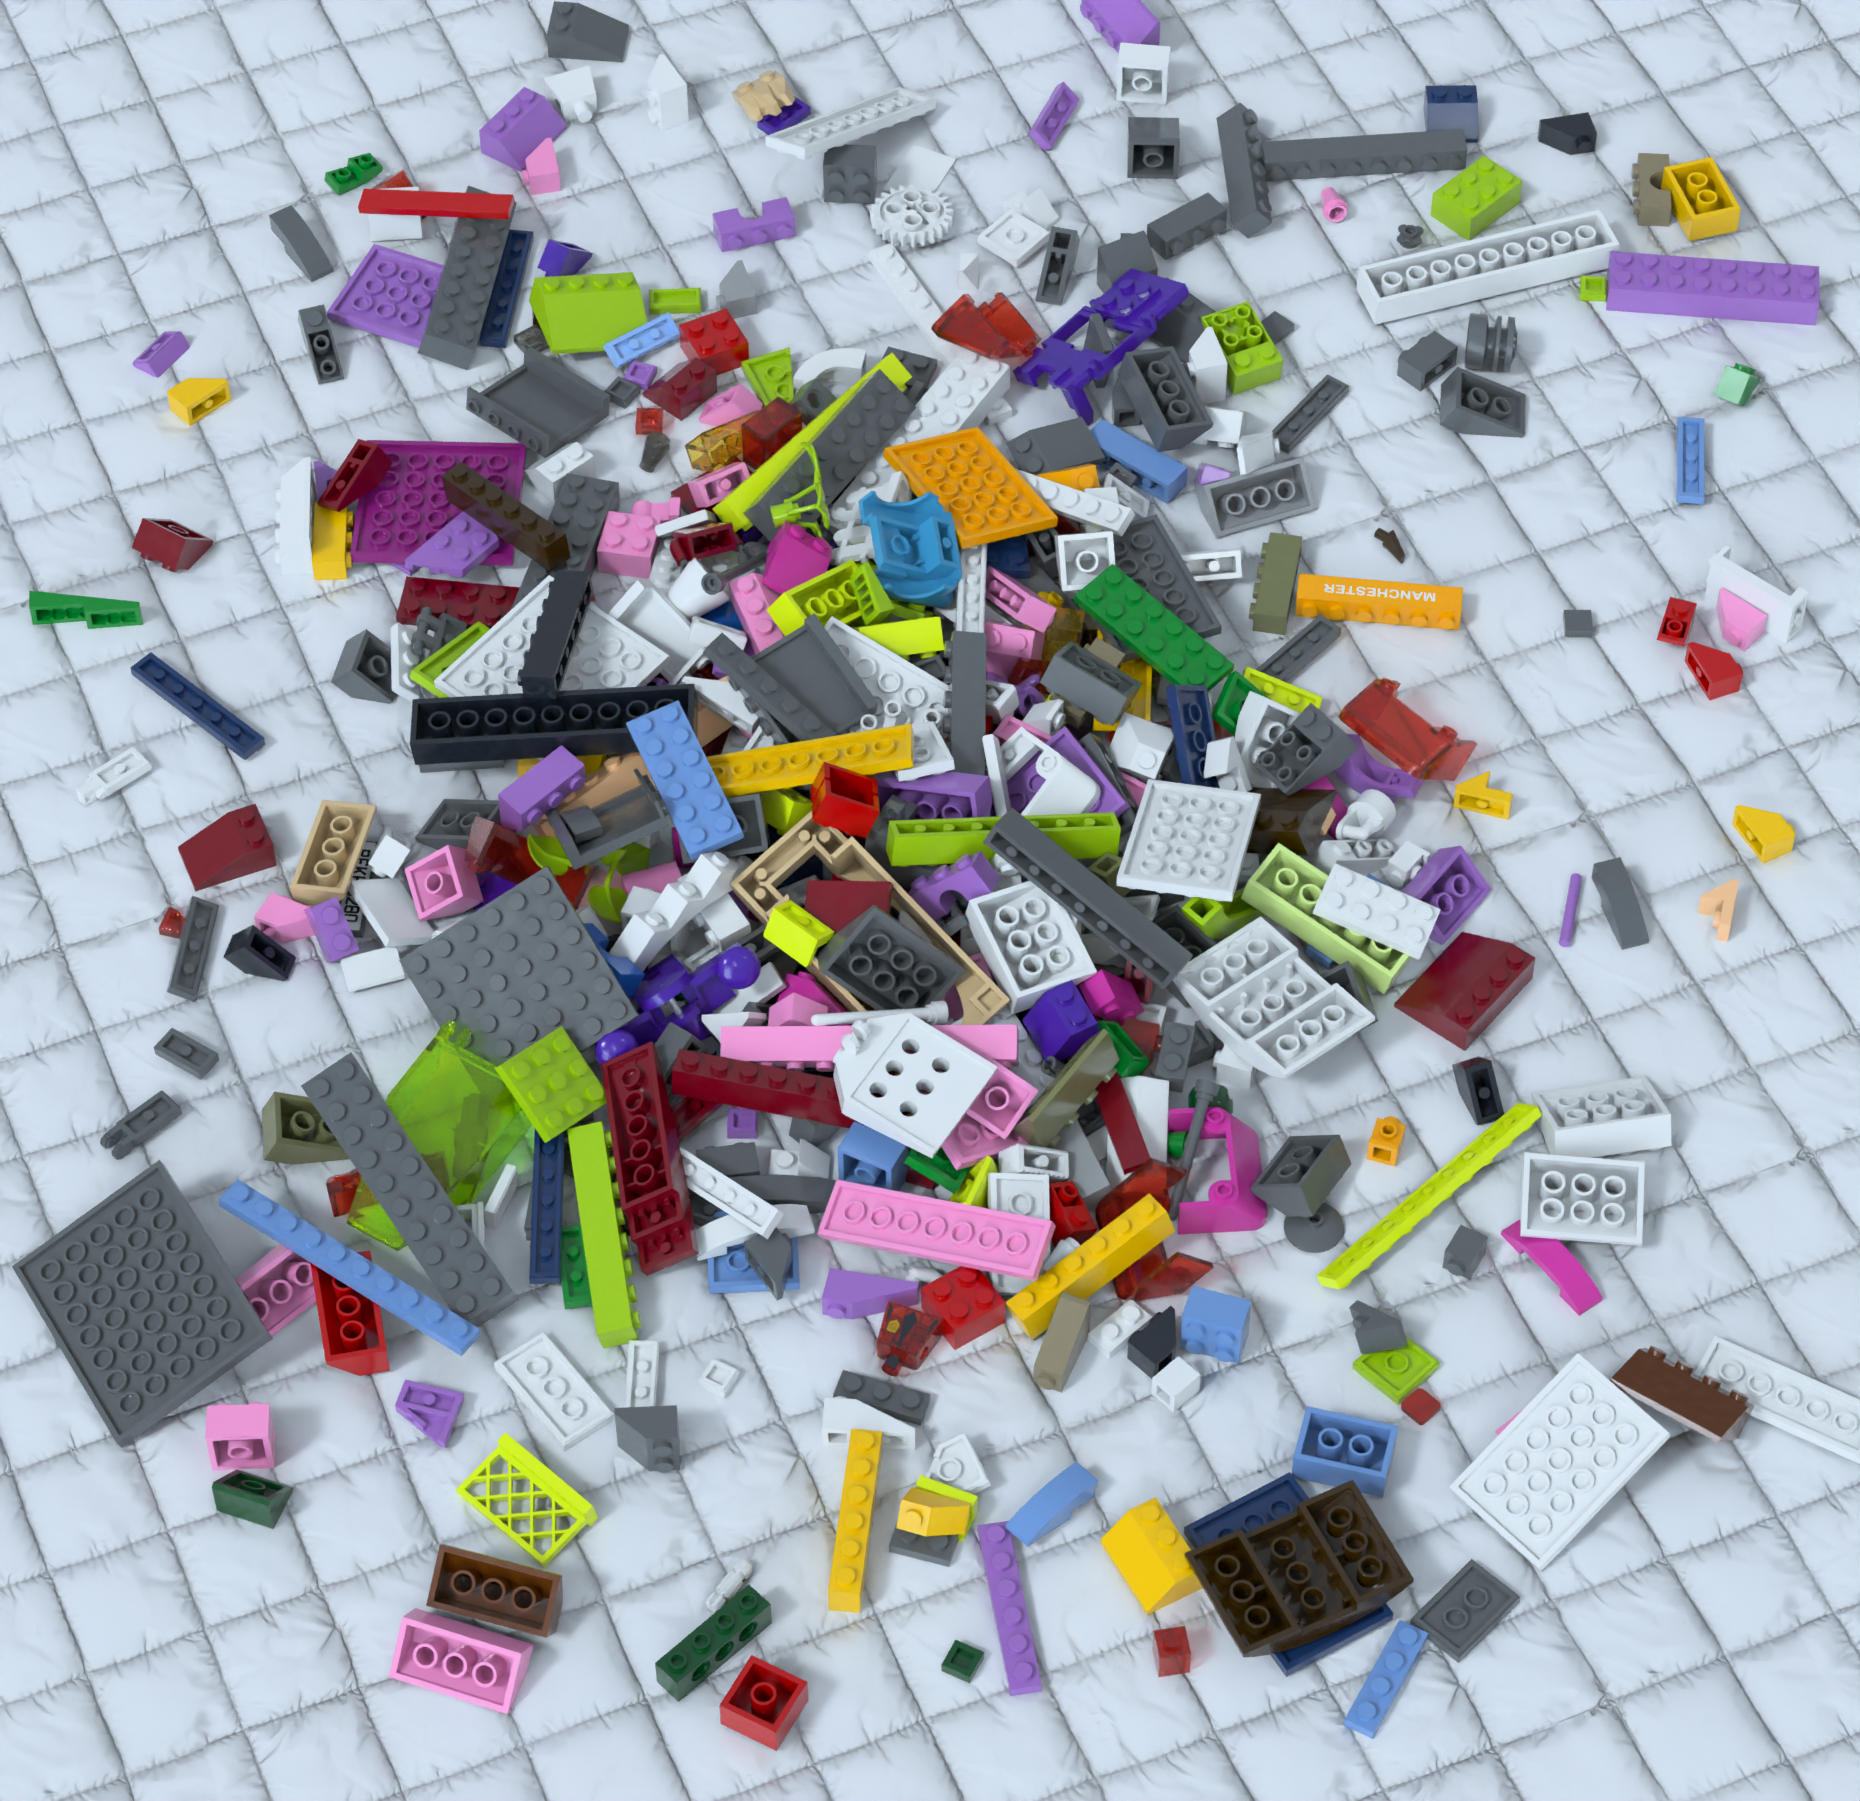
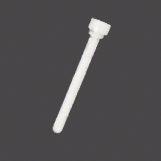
[811,1001,949,1026]

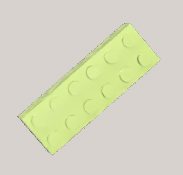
[1241,843,1413,994]

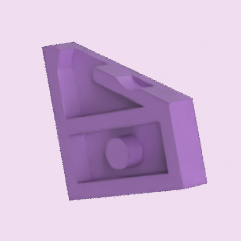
[395,1379,464,1448]

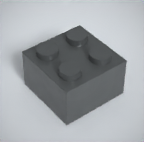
[823,144,877,204]

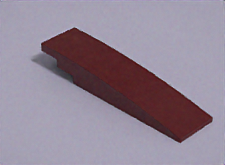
[601,1041,699,1276]

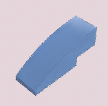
[1005,1462,1098,1547]

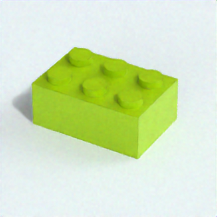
[1431,155,1522,241]

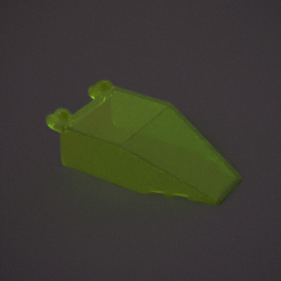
[347,1020,532,1251]

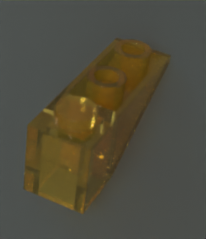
[685,410,767,472]

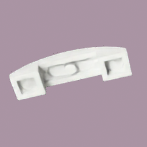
[695,1204,815,1261]

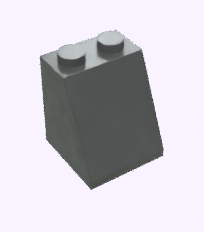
[1127,117,1180,179]

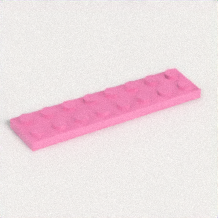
[817,1180,1056,1281]

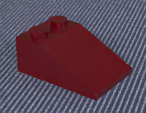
[178,804,277,892]

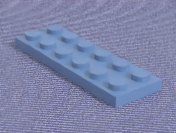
[626,700,744,861]

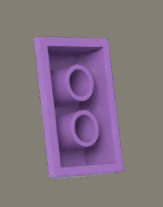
[479,87,567,172]
[498,745,586,831]
[1401,846,1492,945]

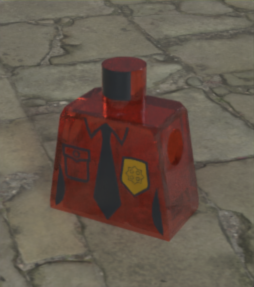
[877,1301,942,1376]

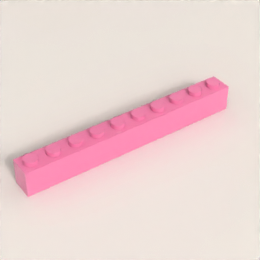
[720,1025,1019,1072]

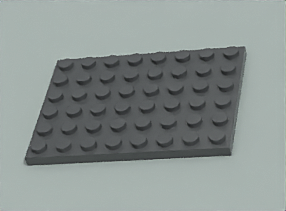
[12,1160,273,1448]

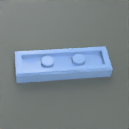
[603,312,680,369]

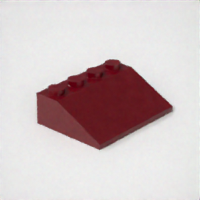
[1394,932,1535,1051]

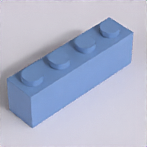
[1090,419,1188,504]

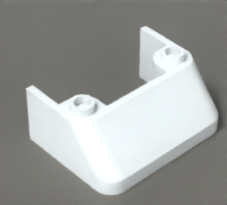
[1021,732,1101,816]

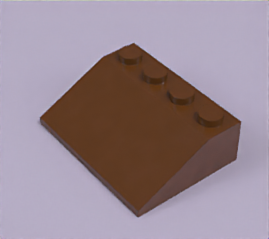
[1610,1346,1754,1443]

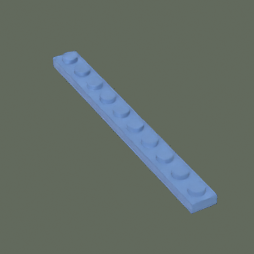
[219,1179,480,1357]

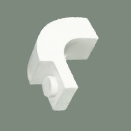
[793,348,867,406]

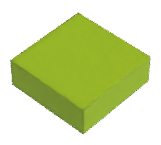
[1580,275,1607,302]

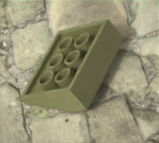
[1012,1029,1119,1149]

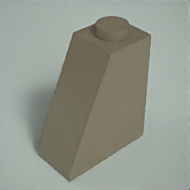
[1033,1292,1091,1393]

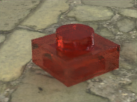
[635,408,664,435]

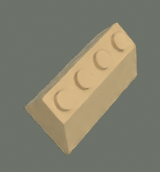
[290,800,377,906]

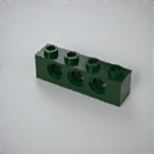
[655,1585,772,1702]

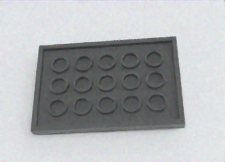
[1055,514,1222,663]

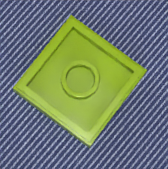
[1352,1335,1440,1405]

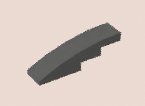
[728,1175,836,1214]

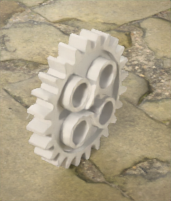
[870,184,953,247]

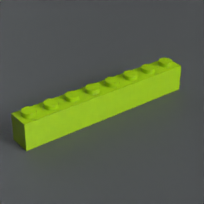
[886,812,1121,867]
[567,1121,642,1349]

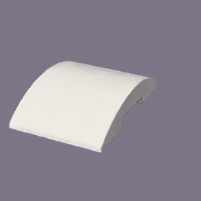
[1173,916,1375,1079]

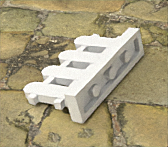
[830,471,913,566]

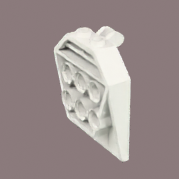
[833,1013,997,1158]

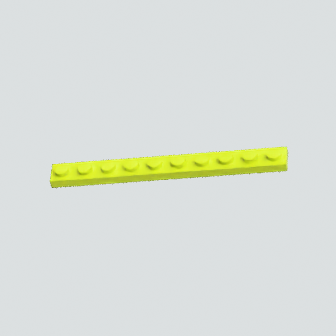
[1317,1103,1542,1290]

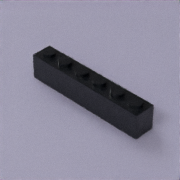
[517,570,593,699]

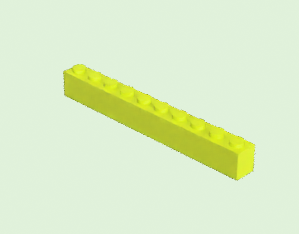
[713,353,912,532]

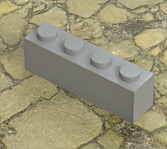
[1052,1120,1117,1211]

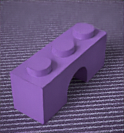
[713,197,796,252]
[908,851,1001,920]

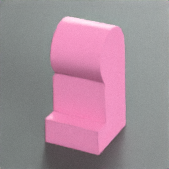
[631,497,681,523]

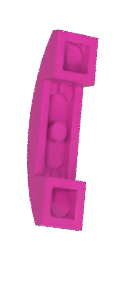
[1501,1219,1603,1316]

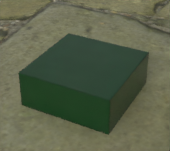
[941,1639,984,1683]

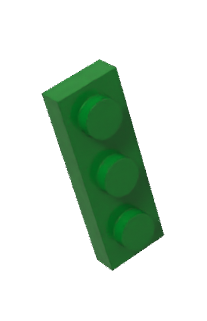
[561,1224,592,1309]

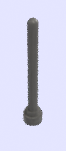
[701,552,767,595]
[1167,1079,1220,1221]

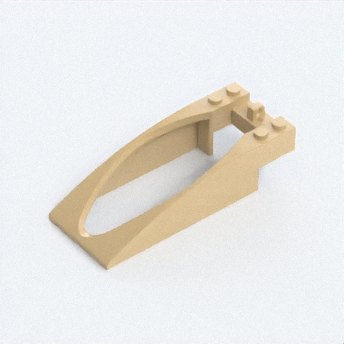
[730,811,1011,1070]

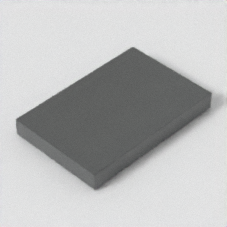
[1410,1559,1520,1663]

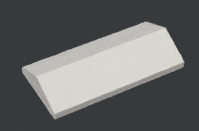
[1106,1076,1169,1195]

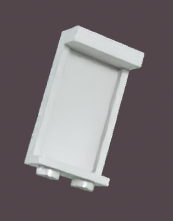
[1705,545,1809,644]
[608,578,711,685]

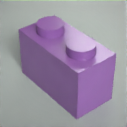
[304,897,360,963]

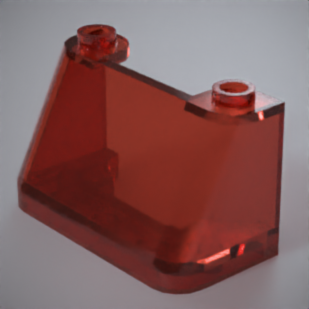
[931,292,1042,360]

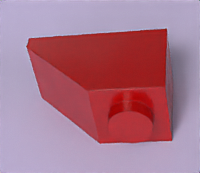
[1685,642,1743,701]

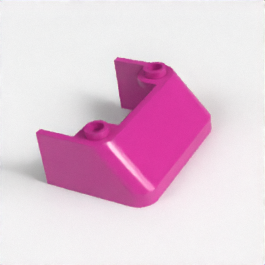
[1168,1107,1267,1235]

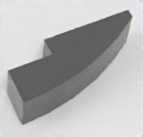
[269,205,334,282]
[1591,857,1649,950]

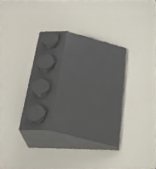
[817,905,966,1010]

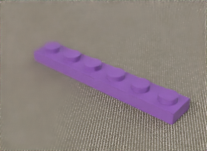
[977,1521,1042,1696]

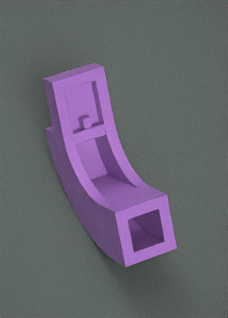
[1334,734,1426,804]

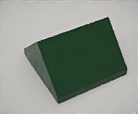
[212,1469,293,1529]

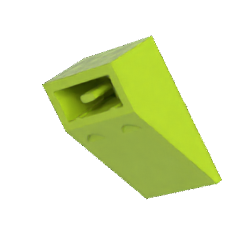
[1201,301,1283,395]

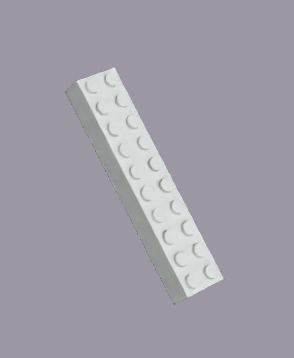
[1356,209,1620,325]
[821,346,1010,535]

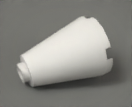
[665,557,730,622]

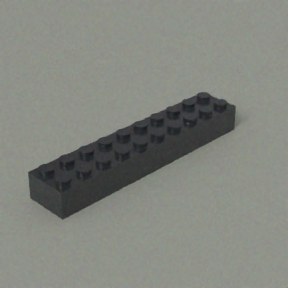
[410,684,698,765]

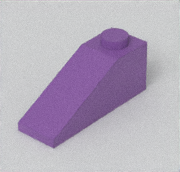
[822,1268,919,1319]

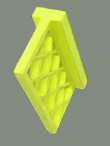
[456,1432,598,1567]

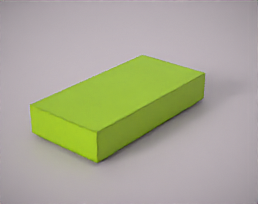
[649,288,702,315]

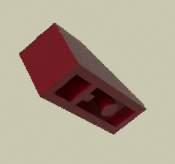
[317,439,393,512]

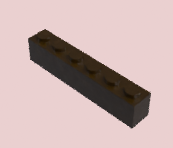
[441,462,571,572]

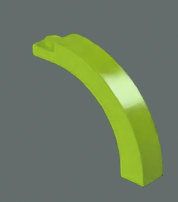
[1181,886,1265,939]

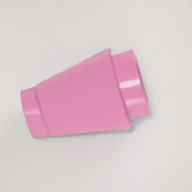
[1321,187,1348,222]

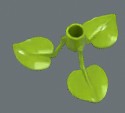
[770,442,830,539]
[527,834,651,924]

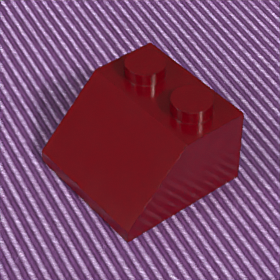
[643,357,717,421]
[132,518,214,572]

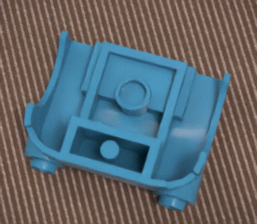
[858,491,962,609]

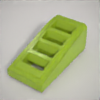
[849,562,895,626]

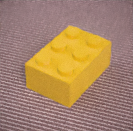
[1661,157,1741,241]

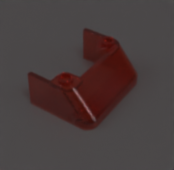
[1338,678,1477,781]
[464,815,596,911]
[1095,1158,1214,1302]

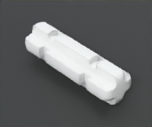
[706,1559,752,1613]

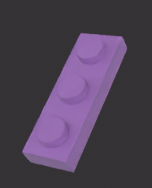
[1028,82,1080,151]

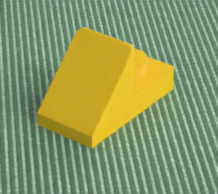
[1453,771,1513,820]

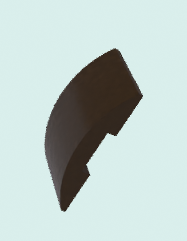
[1184,1480,1414,1658]

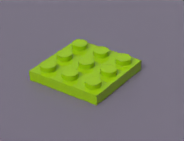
[495,1026,606,1143]

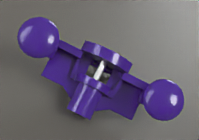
[595,942,761,1065]

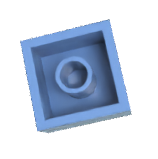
[838,1121,908,1191]
[1180,1286,1251,1364]

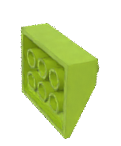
[529,272,647,354]

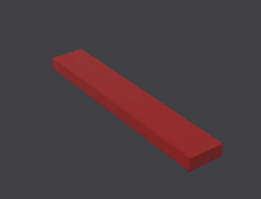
[358,189,515,219]

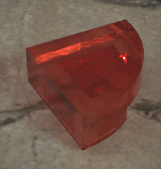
[158,907,184,939]

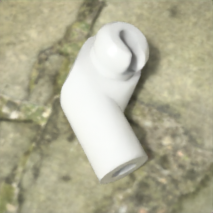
[905,1266,943,1286]

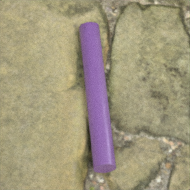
[1559,873,1582,947]

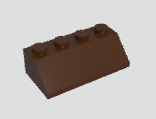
[426,1543,563,1638]

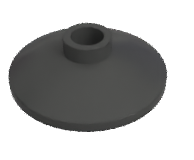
[1284,1203,1344,1253]

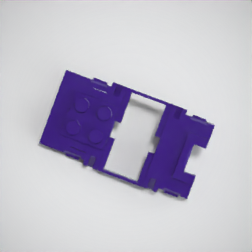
[1013,268,1190,426]

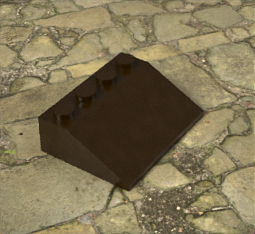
[1246,787,1337,856]

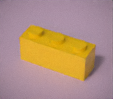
[312,501,354,580]

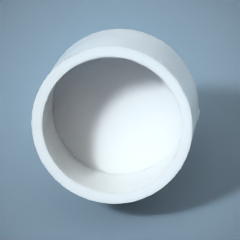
[1336,789,1396,840]

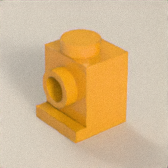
[1367,1116,1406,1166]

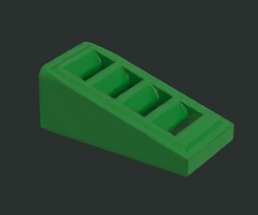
[1097,1021,1150,1078]

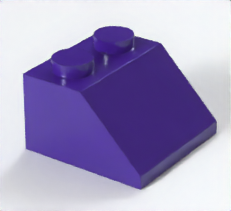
[1022,980,1099,1063]

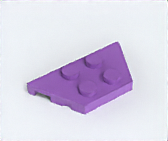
[405,512,499,578]

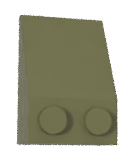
[262,1091,349,1165]

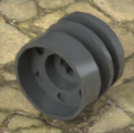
[1464,313,1518,372]

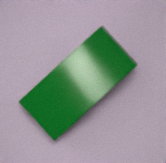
[324,153,383,195]

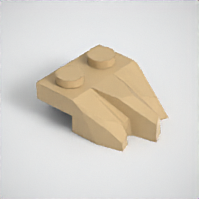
[731,70,795,122]

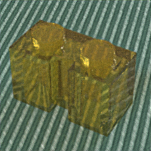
[1041,604,1085,662]

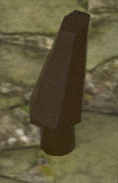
[1374,528,1405,564]

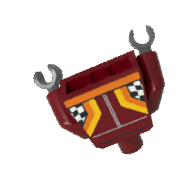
[670,522,755,574]

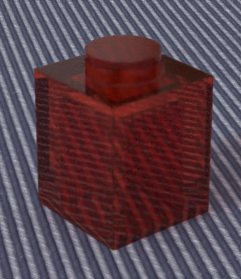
[1152,1626,1191,1677]

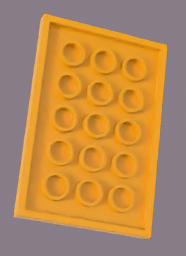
[883,427,1058,549]

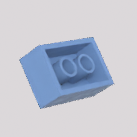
[1292,1406,1398,1498]

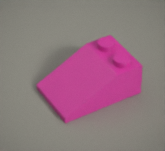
[762,520,833,594]

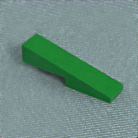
[29,591,143,629]

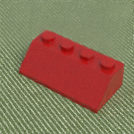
[310,1250,390,1376]

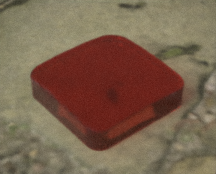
[1401,1388,1441,1425]

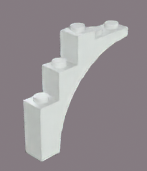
[609,851,753,972]

